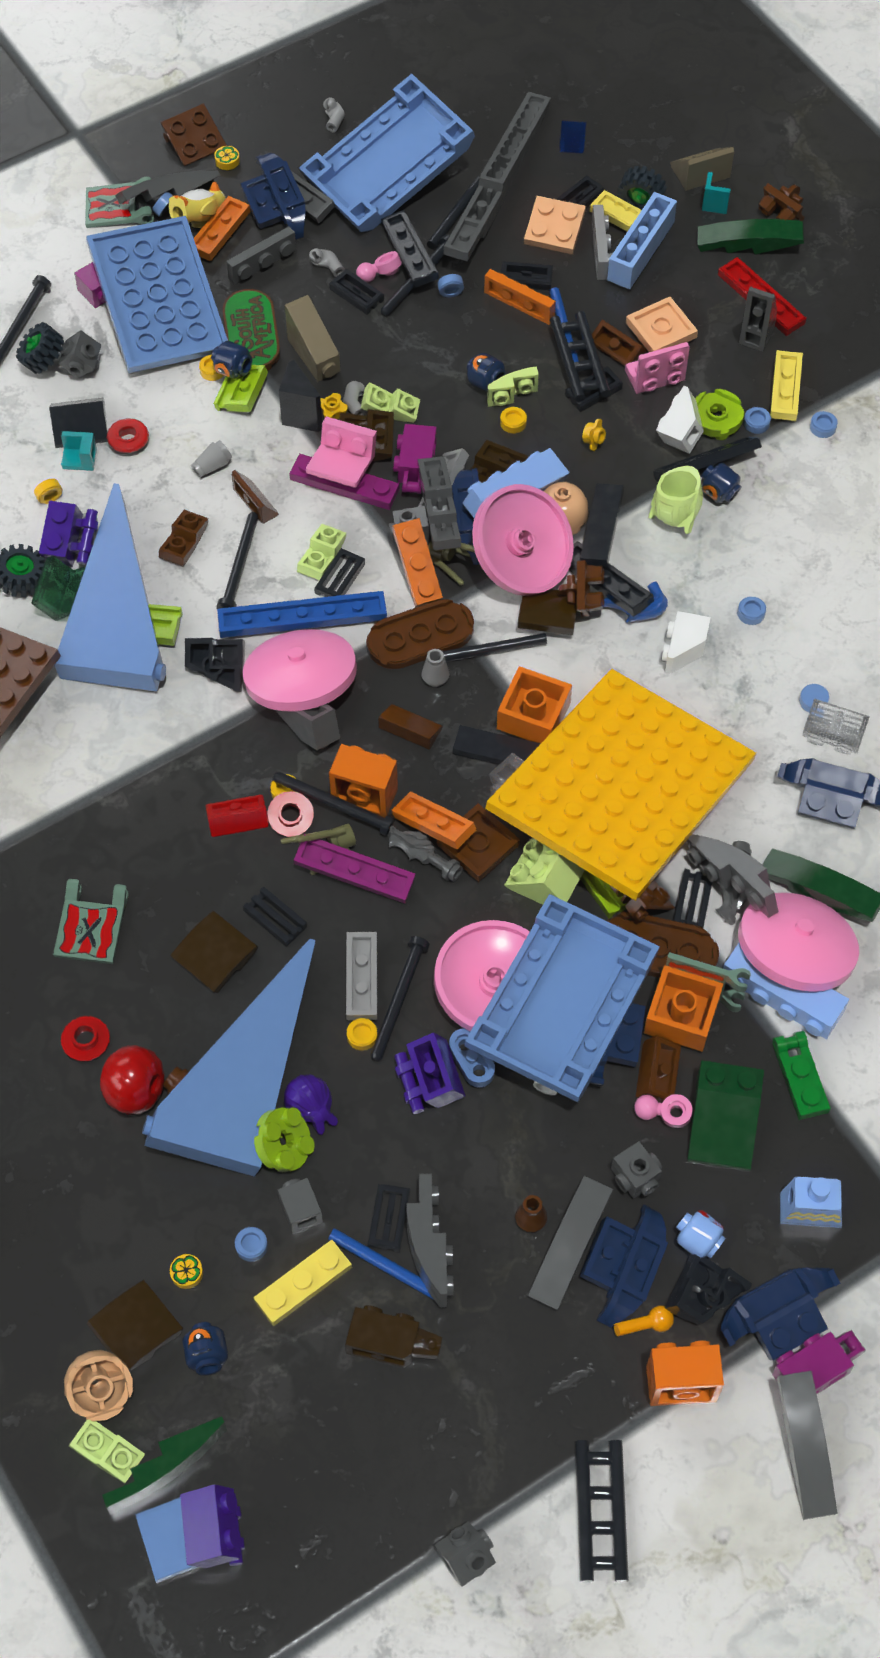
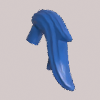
[604,581,668,623]

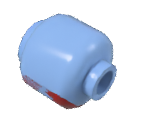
[676,1210,726,1258]

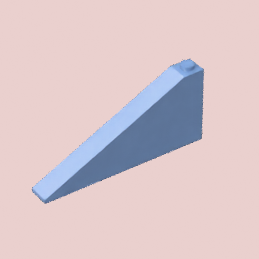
[54,483,166,691]
[142,939,316,1176]

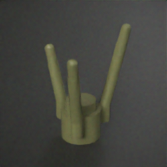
[428,540,475,586]
[281,823,356,875]

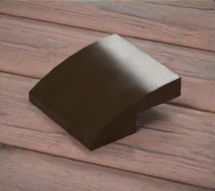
[339,409,394,462]
[470,439,529,483]
[518,589,577,635]
[170,911,258,993]
[87,1280,183,1372]

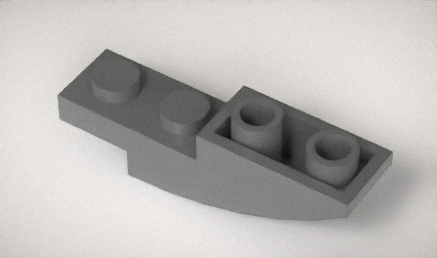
[687,834,779,918]
[406,1174,454,1307]

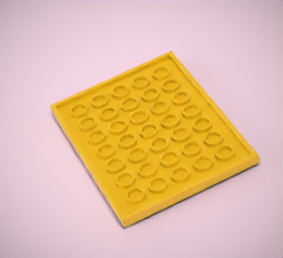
[485,668,756,901]

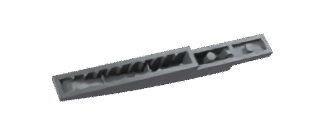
[444,92,551,261]

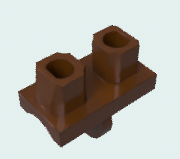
[758,183,805,221]
[559,560,604,617]

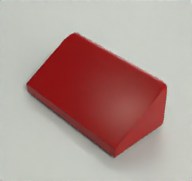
[206,794,269,837]

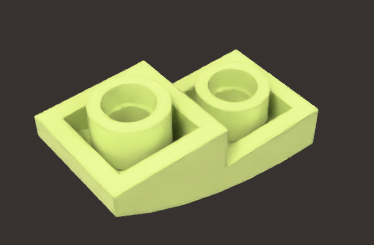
[487,366,539,407]
[361,383,420,423]
[297,524,346,580]
[69,1420,145,1483]

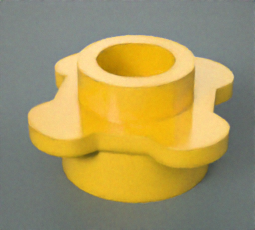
[320,393,348,419]
[582,419,606,451]

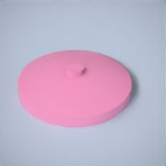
[472,484,574,596]
[243,629,357,711]
[738,893,859,992]
[434,920,530,1031]

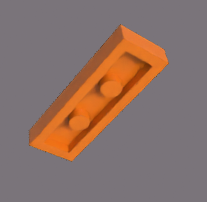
[194,196,250,261]
[484,269,556,325]
[392,518,443,607]
[391,791,476,850]

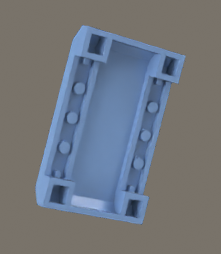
[299,74,475,232]
[465,894,660,1102]

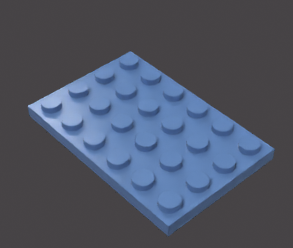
[86,216,228,373]

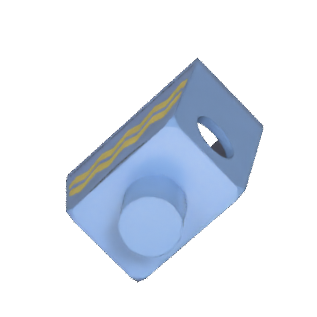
[780,1177,842,1228]

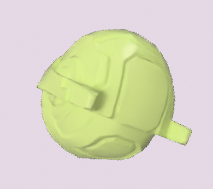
[648,466,703,534]

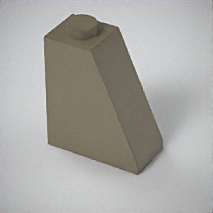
[285,295,340,382]

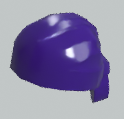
[284,1074,338,1135]

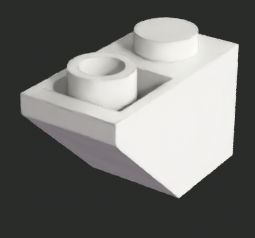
[656,386,704,454]
[661,611,711,674]

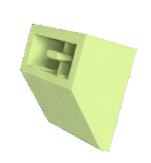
[505,838,585,905]

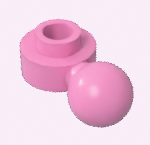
[356,251,402,283]
[634,1094,692,1128]

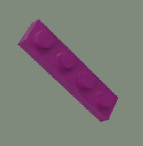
[289,453,399,510]
[293,834,416,904]

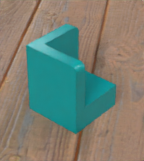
[702,172,731,214]
[61,431,97,471]

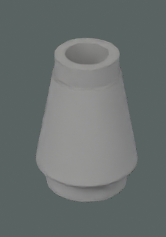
[191,440,232,478]
[421,649,450,687]

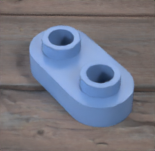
[449,1028,495,1087]

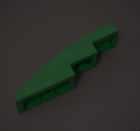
[698,219,804,254]
[763,848,880,922]
[102,1416,227,1515]

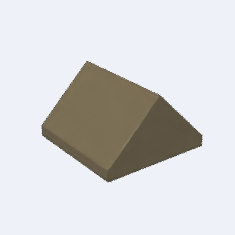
[670,147,734,191]

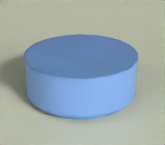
[152,192,173,217]
[437,274,464,297]
[743,407,771,434]
[810,411,838,438]
[737,597,766,625]
[799,684,829,713]
[235,1227,268,1262]

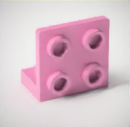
[625,342,690,394]
[306,417,377,487]

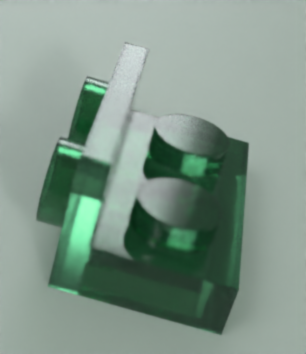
[31,556,85,621]

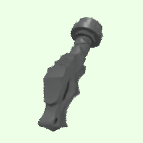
[387,826,463,882]
[715,841,752,925]

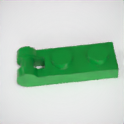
[773,1031,831,1120]

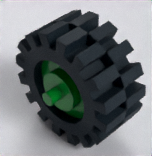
[617,166,666,210]
[16,322,64,374]
[0,544,45,597]

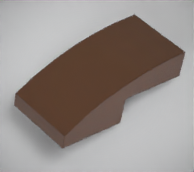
[159,509,209,566]

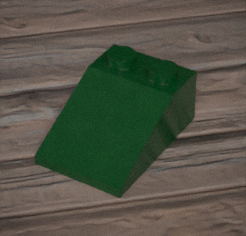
[687,1060,764,1171]

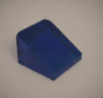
[560,121,586,153]

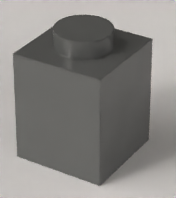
[277,1178,323,1234]

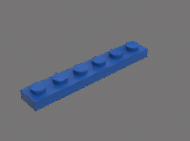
[217,591,387,638]

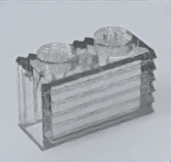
[802,699,870,755]

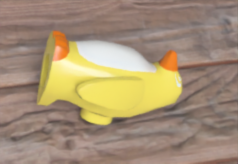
[168,182,226,228]

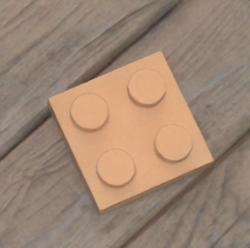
[524,196,586,255]
[626,297,698,352]

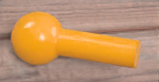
[614,1305,674,1336]

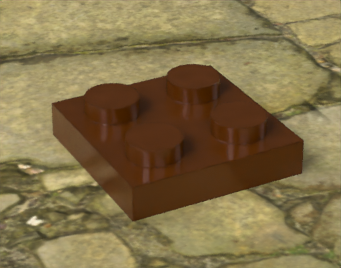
[437,803,520,882]

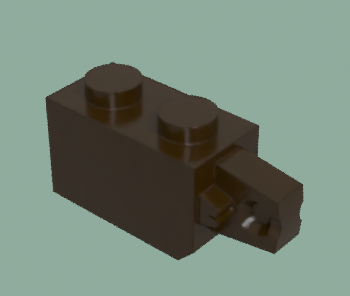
[345,1305,442,1368]

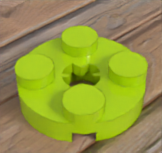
[695,389,744,440]
[254,1107,315,1172]

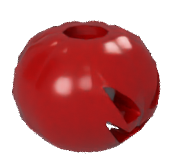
[100,1045,165,1115]

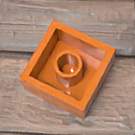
[497,666,572,743]
[329,744,398,818]
[644,965,724,1052]
[646,1341,724,1406]

